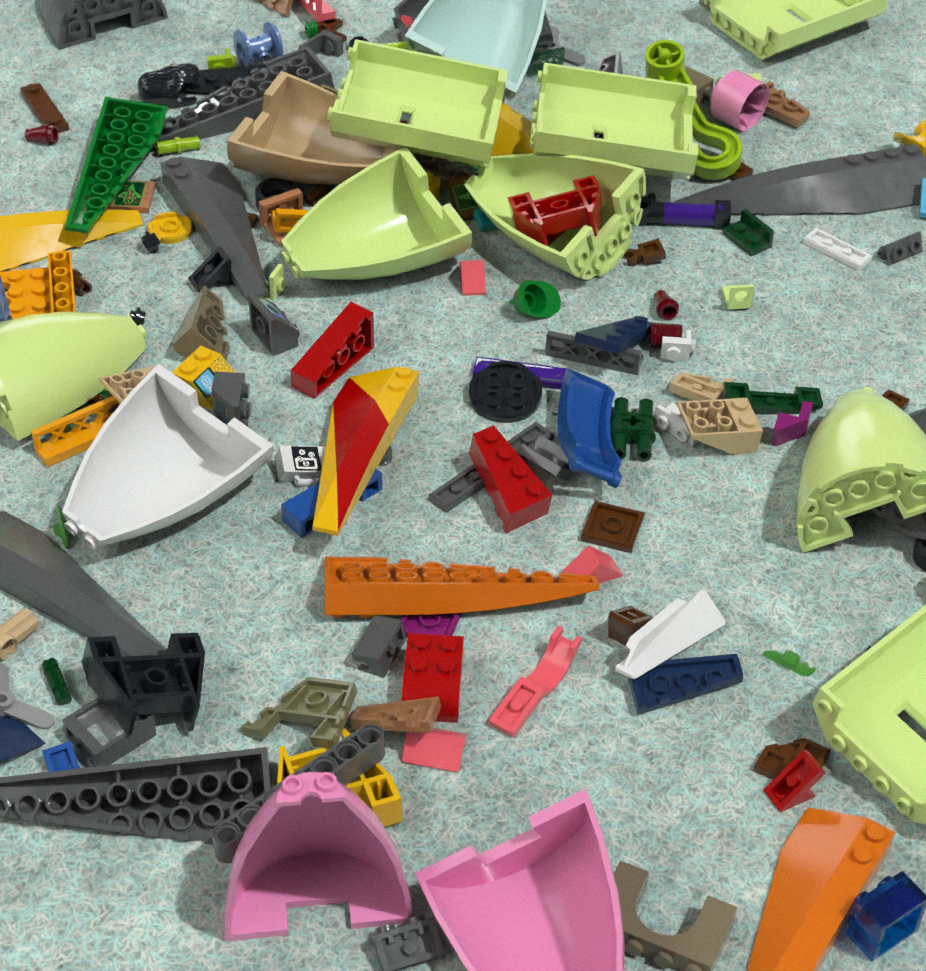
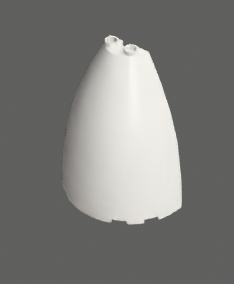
[62,364,273,550]

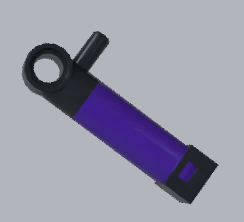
[639,193,731,230]

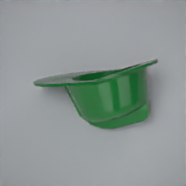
[509,280,561,318]

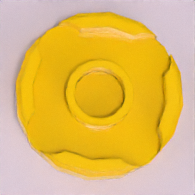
[148,212,193,244]

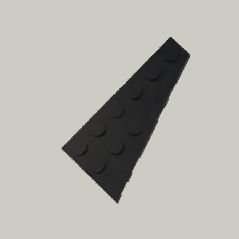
[181,64,266,93]

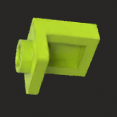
[206,48,236,69]

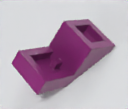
[771,401,813,446]

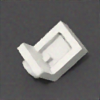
[660,330,696,361]

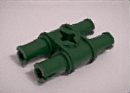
[610,397,657,461]

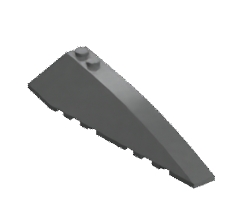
[0,747,272,845]

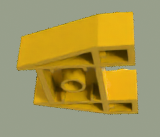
[277,728,403,827]

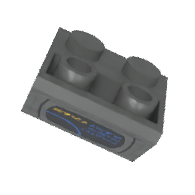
[211,371,252,427]

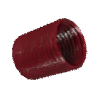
[650,322,683,348]

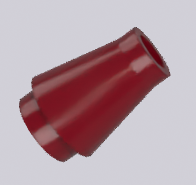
[25,124,59,145]
[654,290,679,320]

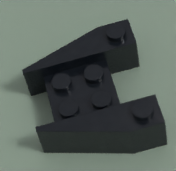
[82,632,205,735]

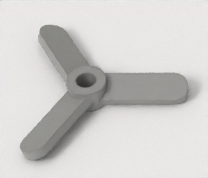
[532,26,586,66]
[0,663,54,730]

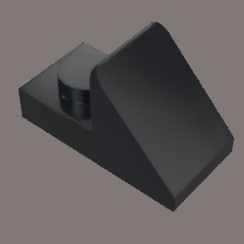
[188,246,232,293]

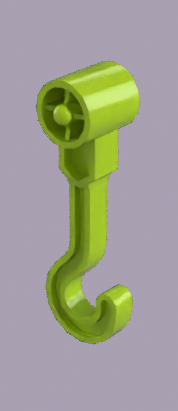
[645,40,743,180]

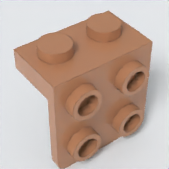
[259,188,303,247]

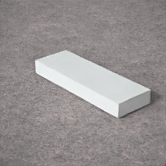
[803,228,872,271]

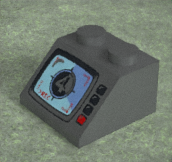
[248,293,300,356]

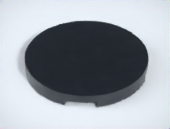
[469,361,542,423]

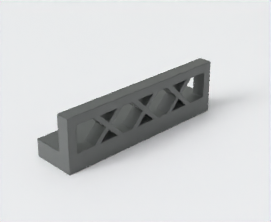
[545,330,644,375]

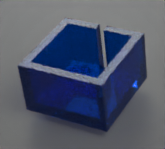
[846,871,926,962]

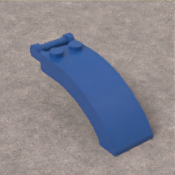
[557,368,622,488]

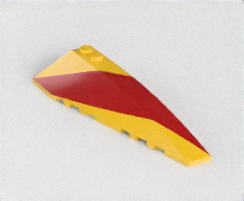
[312,367,419,536]

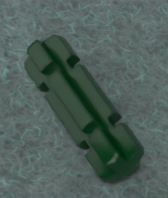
[42,657,72,706]

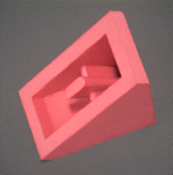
[459,260,486,296]
[563,545,622,584]

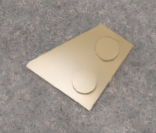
[669,372,733,401]

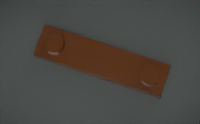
[20,83,69,133]

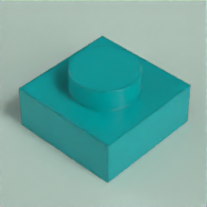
[473,209,498,231]

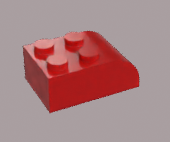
[401,633,464,723]

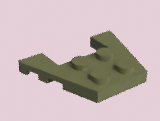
[240,677,357,749]

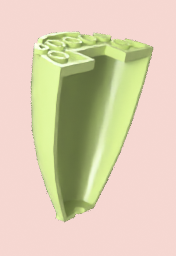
[281,147,472,280]
[464,154,646,280]
[0,311,147,441]
[797,387,926,553]

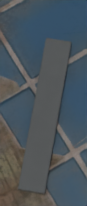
[429,422,554,513]

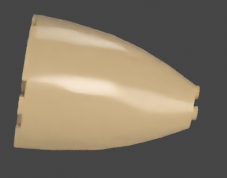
[227,71,398,185]

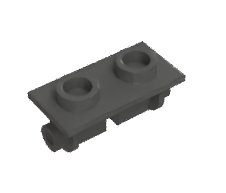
[877,231,923,266]

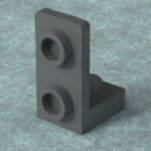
[298,30,343,57]

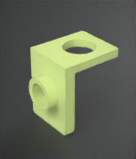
[262,264,286,301]
[722,284,754,310]

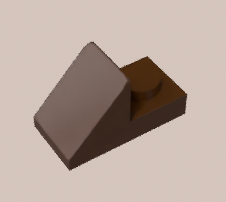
[608,606,654,646]

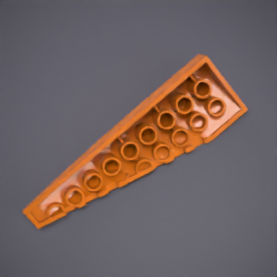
[325,557,600,618]
[747,807,896,971]

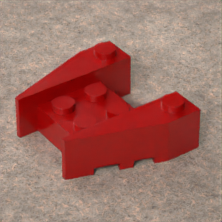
[507,175,603,246]

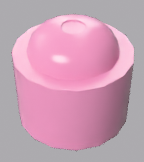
[710,70,770,132]

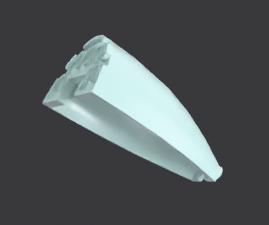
[405,0,547,100]

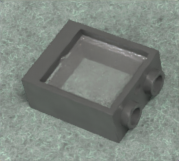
[62,697,157,767]

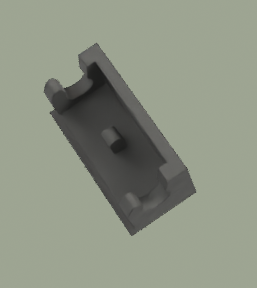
[351,615,407,678]

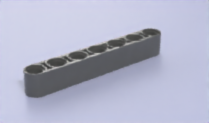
[212,724,385,864]

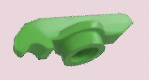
[53,506,71,549]
[763,650,816,676]

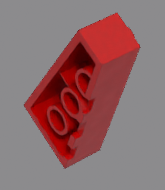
[291,302,374,399]
[469,425,552,534]

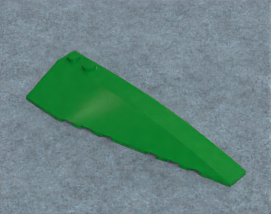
[65,97,168,234]

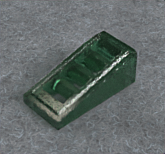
[526,47,565,78]

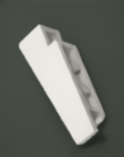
[615,590,726,679]

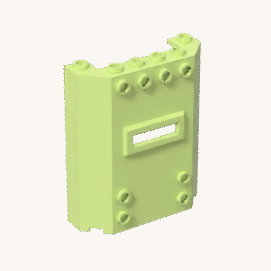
[703,0,888,60]
[327,39,508,168]
[529,63,698,180]
[812,605,926,825]

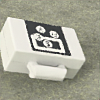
[275,446,326,487]

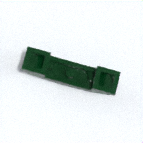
[723,382,823,415]

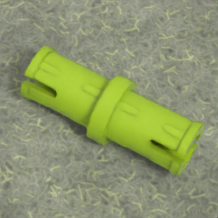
[155,136,200,155]

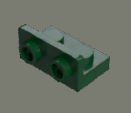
[722,209,774,257]

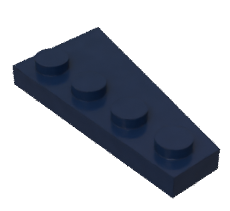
[574,316,654,354]
[628,654,743,715]

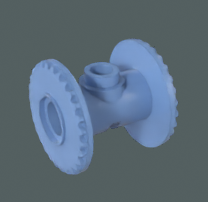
[233,21,284,66]

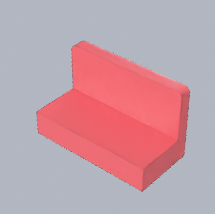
[402,728,468,772]

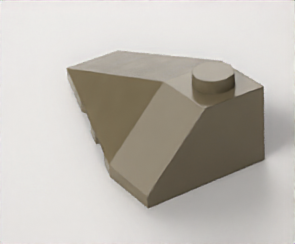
[172,286,230,360]

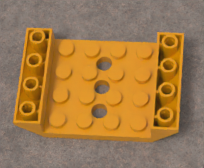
[0,251,76,319]

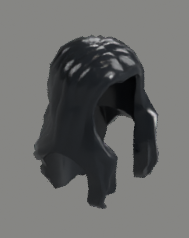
[137,63,200,108]

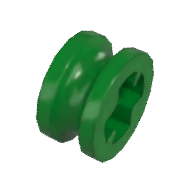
[304,20,318,39]

